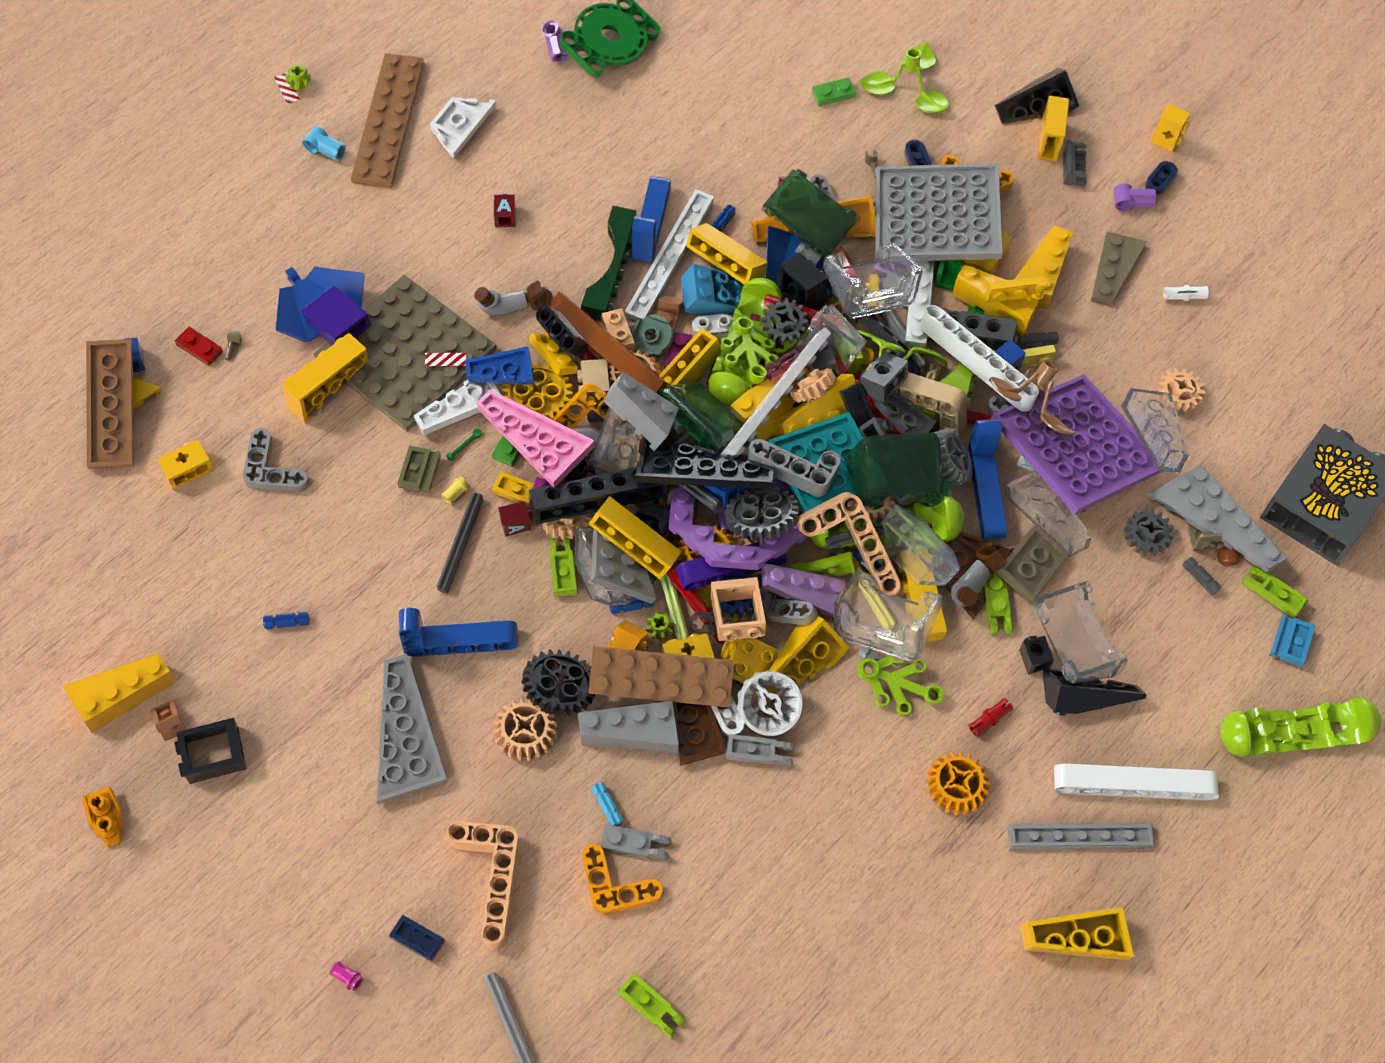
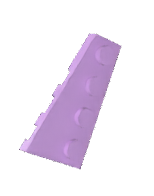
[761,564,848,624]

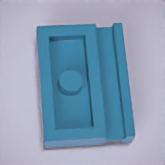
[1269,614,1316,668]

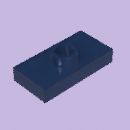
[389,915,445,962]

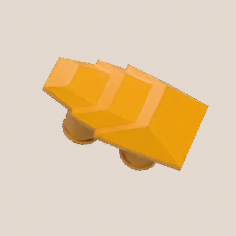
[82,786,124,848]

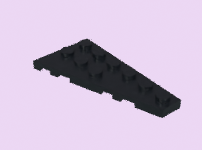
[636,437,774,489]

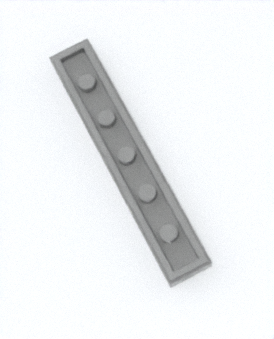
[1007,823,1155,850]

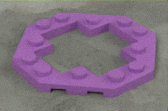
[669,477,806,570]

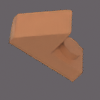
[656,295,684,332]
[151,700,186,741]

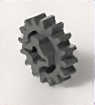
[761,298,808,345]
[1124,509,1175,556]

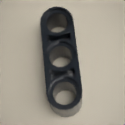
[536,305,587,356]

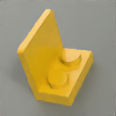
[719,638,778,684]

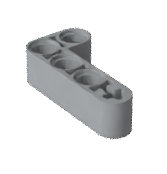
[748,439,841,497]

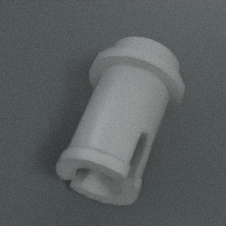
[795,241,822,266]
[858,644,883,661]

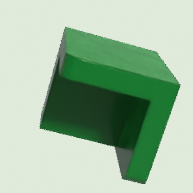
[935,260,962,291]

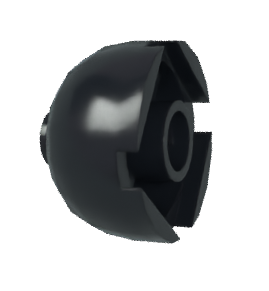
[635,504,675,542]

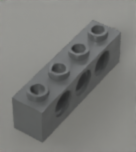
[928,308,1017,351]

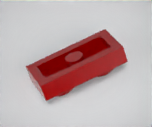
[175,326,223,366]

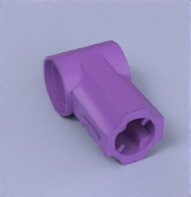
[542,20,569,62]
[1114,183,1156,211]

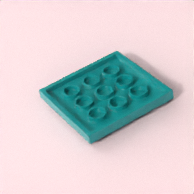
[768,412,888,514]

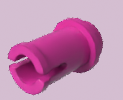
[329,961,363,991]

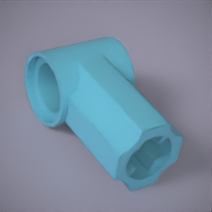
[302,126,346,160]

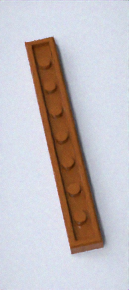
[549,291,668,395]

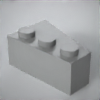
[604,372,679,451]

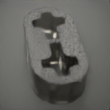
[689,612,733,635]

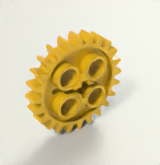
[502,361,573,420]

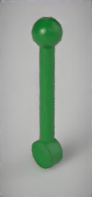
[446,429,482,461]

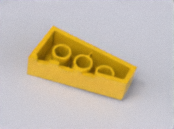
[1015,226,1074,310]
[952,264,1041,337]
[282,333,368,423]
[62,653,176,732]

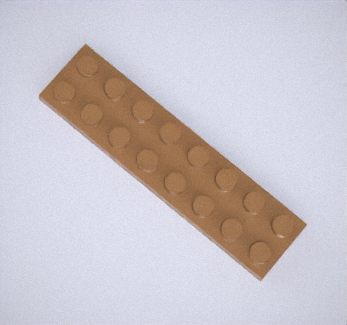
[351,53,424,188]

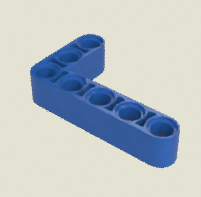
[632,176,671,263]
[968,419,1007,540]
[399,608,518,657]

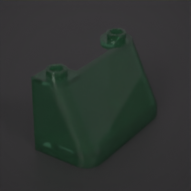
[761,169,857,260]
[657,381,750,456]
[844,433,943,508]

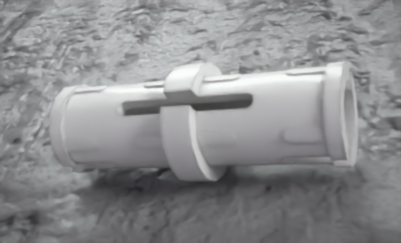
[1164,285,1209,301]

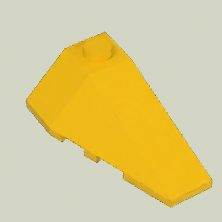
[731,365,810,441]
[762,616,850,699]

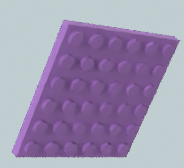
[990,374,1169,514]

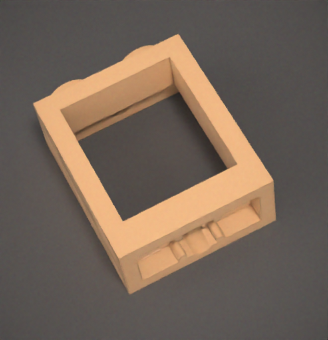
[711,577,766,641]

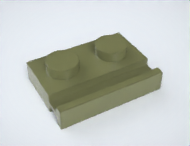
[397,446,441,494]

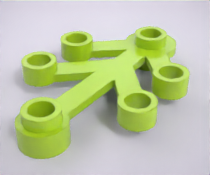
[719,317,779,385]
[857,650,944,716]

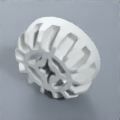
[737,670,802,736]

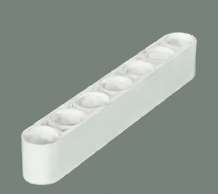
[920,305,1039,412]
[1054,764,1219,800]

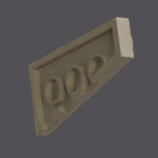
[1091,232,1147,306]

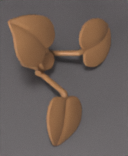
[989,360,1077,435]

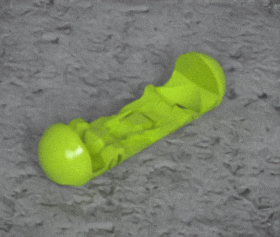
[708,277,783,406]
[808,496,965,550]
[1219,696,1381,757]

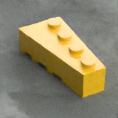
[772,374,856,437]
[1020,907,1134,961]

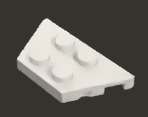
[430,97,496,158]

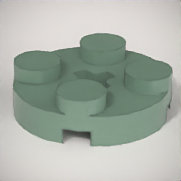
[631,314,674,358]

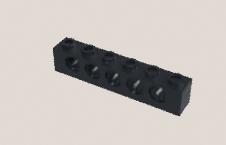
[529,467,667,525]

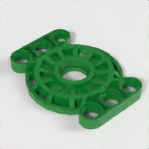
[560,0,660,77]

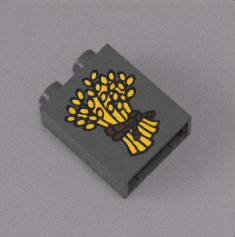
[1259,424,1385,566]

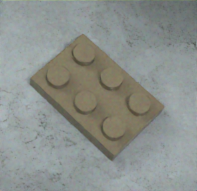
[996,524,1069,603]

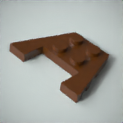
[931,532,1015,619]

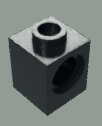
[1019,636,1054,674]

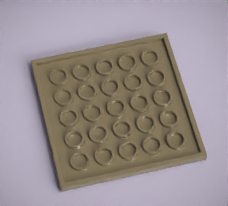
[314,274,497,432]

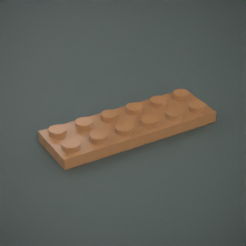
[86,339,134,469]
[588,646,734,708]

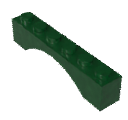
[581,206,637,322]

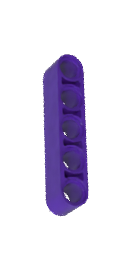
[676,542,788,591]

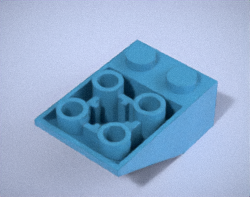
[681,264,744,316]

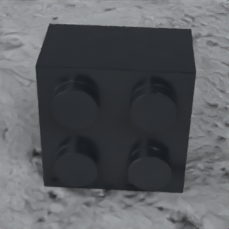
[780,252,828,310]

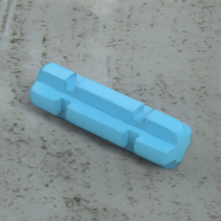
[592,782,623,826]

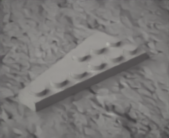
[1147,465,1287,573]
[591,505,656,604]
[377,654,447,805]

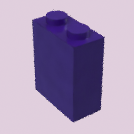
[301,285,371,345]

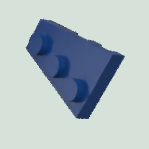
[465,346,535,385]

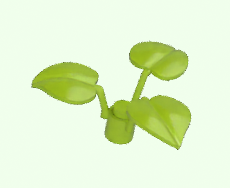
[859,42,949,113]
[852,330,948,368]

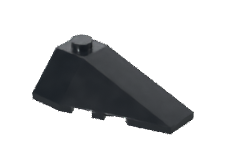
[994,68,1080,124]
[1043,668,1147,716]

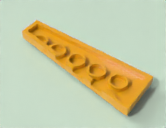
[750,195,876,242]

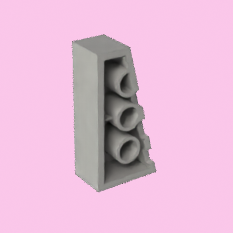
[578,701,679,755]

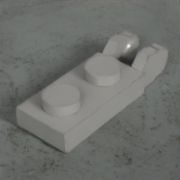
[726,734,794,766]
[600,824,671,860]

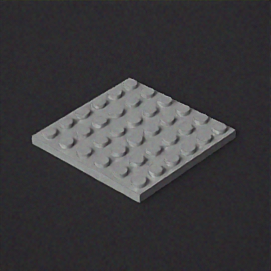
[875,163,1002,262]

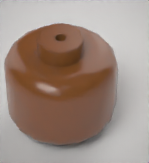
[1217,545,1240,565]

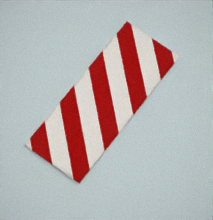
[274,73,300,104]
[425,353,466,366]

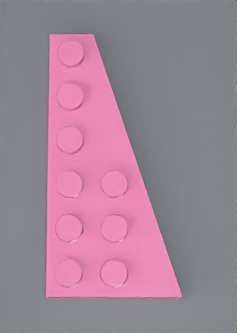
[477,390,595,488]

